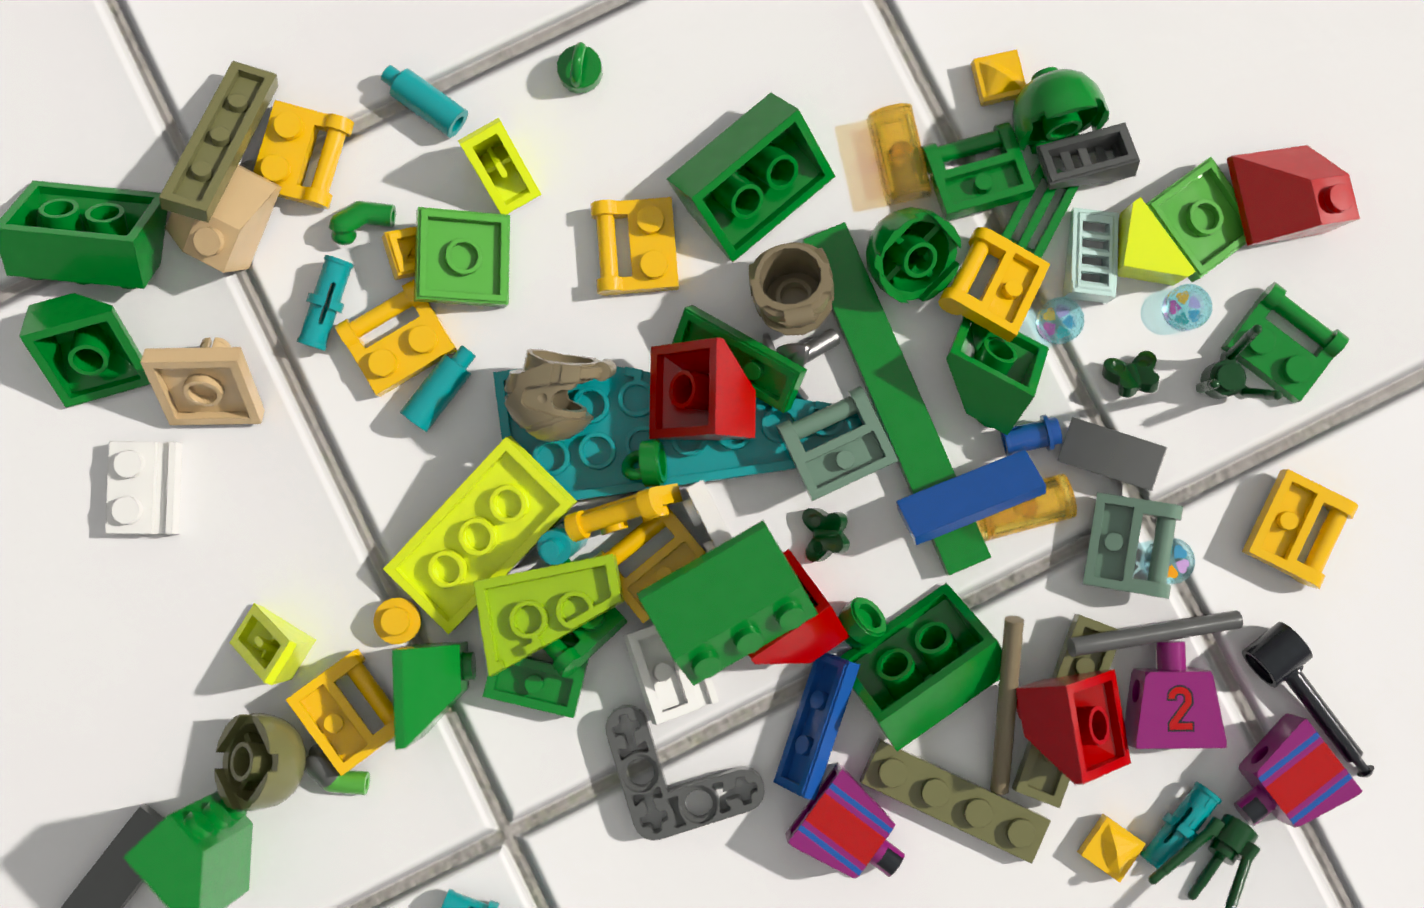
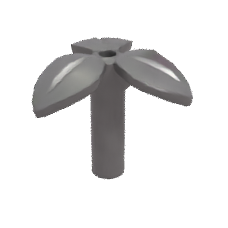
[763,328,840,400]

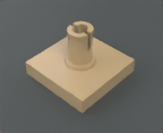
[140,337,265,425]

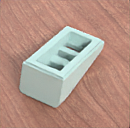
[1062,208,1119,303]

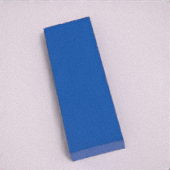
[896,449,1046,546]
[773,652,860,800]

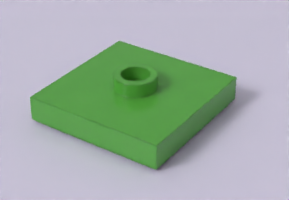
[1146,157,1246,283]
[414,207,510,307]

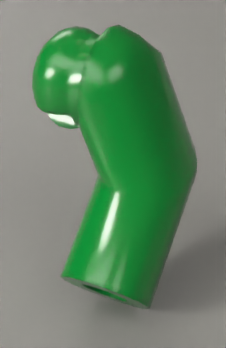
[328,201,396,245]

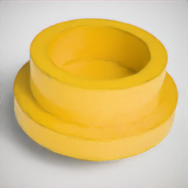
[373,597,421,644]

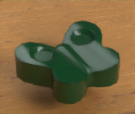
[1102,351,1160,398]
[802,508,850,562]

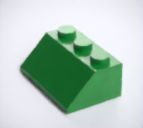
[667,92,836,262]
[0,180,168,289]
[637,520,818,686]
[840,583,1002,751]
[123,791,253,908]

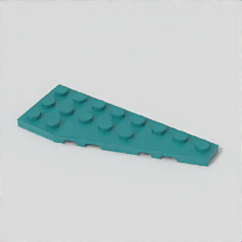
[493,366,863,501]

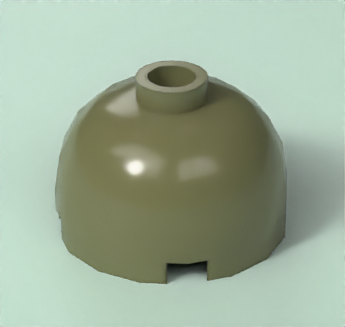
[214,713,307,811]

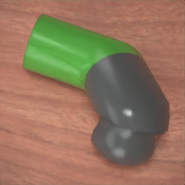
[305,744,370,795]

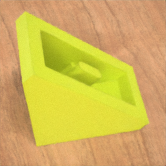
[458,118,542,215]
[1117,197,1196,286]
[229,603,316,685]

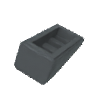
[1035,123,1140,190]

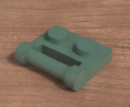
[776,386,898,501]
[1083,492,1183,599]

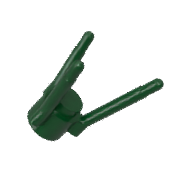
[1196,324,1282,400]
[1148,814,1261,908]

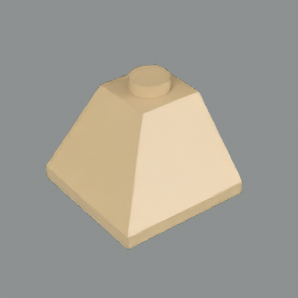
[165,165,282,273]

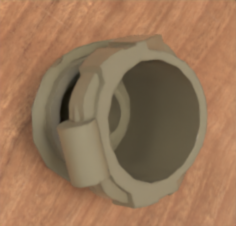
[749,243,834,335]
[504,349,616,442]

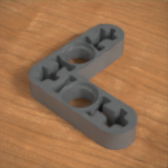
[605,705,765,840]

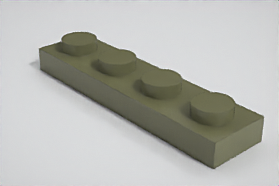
[159,61,278,223]
[1012,614,1119,808]
[859,738,1051,864]

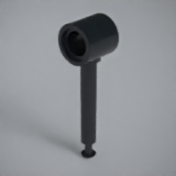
[1242,622,1374,778]

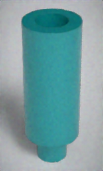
[381,65,468,138]
[400,345,476,432]
[537,521,588,565]

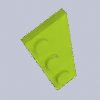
[473,554,624,676]

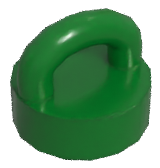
[557,42,603,94]
[621,439,667,487]
[838,597,887,650]

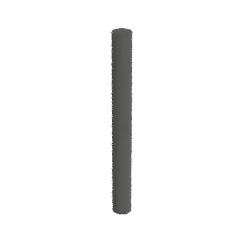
[1066,610,1243,657]

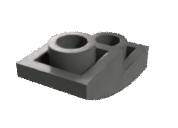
[1057,417,1168,491]

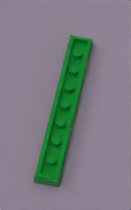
[802,222,992,576]

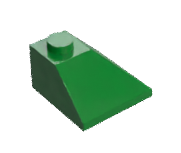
[19,293,150,408]
[946,316,1049,435]
[392,641,476,749]

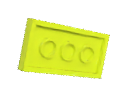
[383,436,577,635]

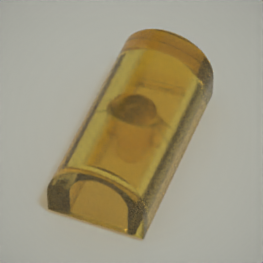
[867,103,932,206]
[978,473,1077,541]

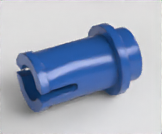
[1000,415,1062,456]

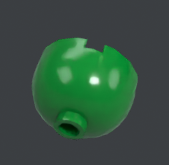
[1012,67,1109,154]
[866,207,961,303]

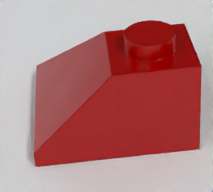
[1227,145,1360,246]
[649,338,756,441]
[748,549,849,664]
[1016,669,1131,785]

